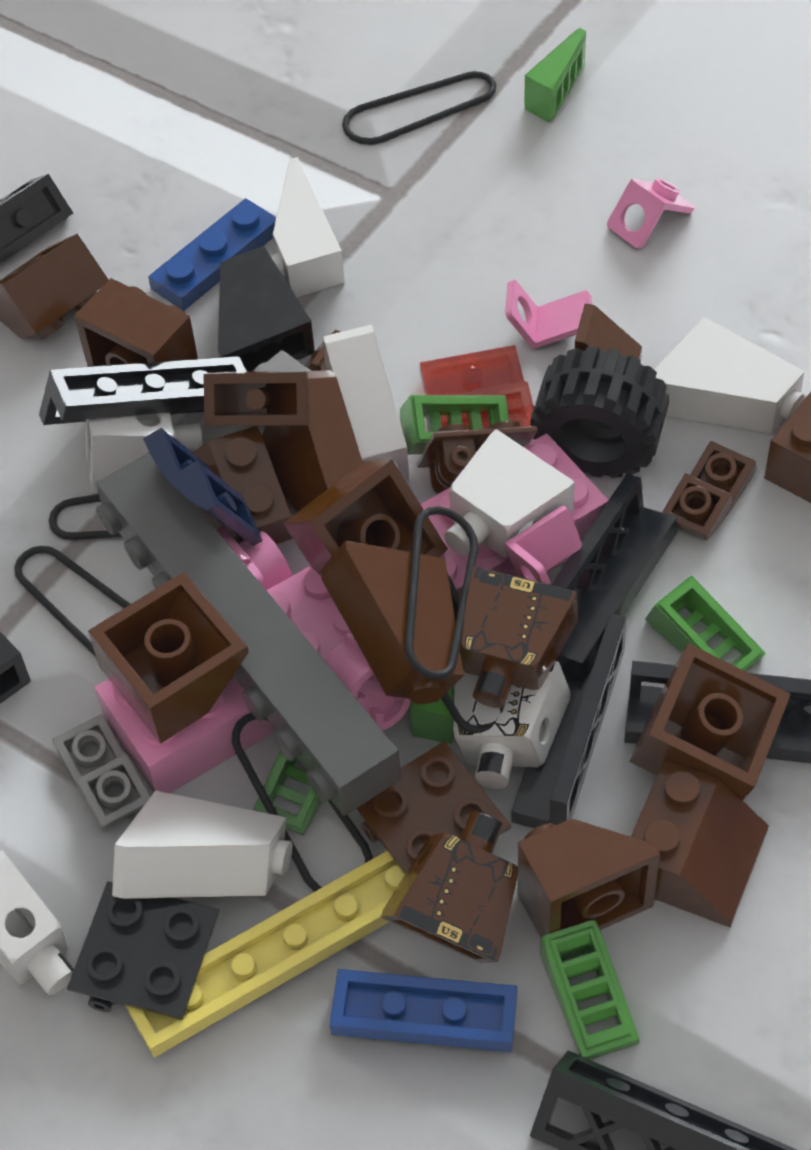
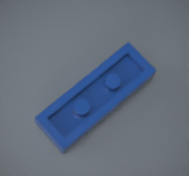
[148,198,276,311]
[329,969,518,1052]

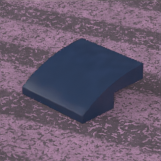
[143,428,263,546]

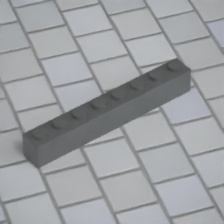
[96,453,402,816]

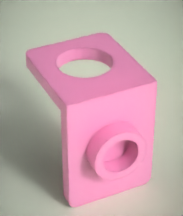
[607,178,695,248]
[505,280,592,349]
[504,506,582,585]

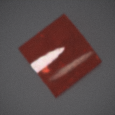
[419,345,534,429]

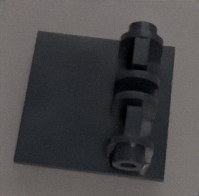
[67,881,220,1020]

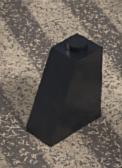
[218,246,315,372]

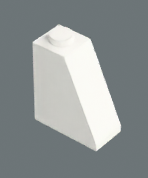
[654,317,805,434]
[323,325,409,479]
[112,790,292,899]

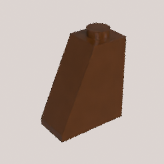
[261,370,363,512]
[320,541,464,704]

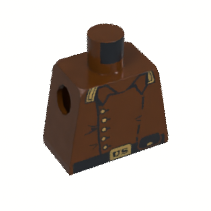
[460,566,578,708]
[380,811,518,963]

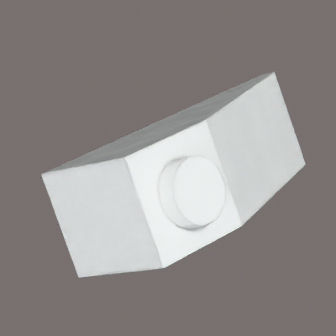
[270,157,345,297]

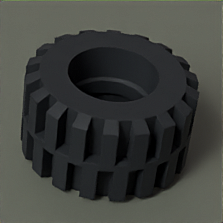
[530,347,669,478]

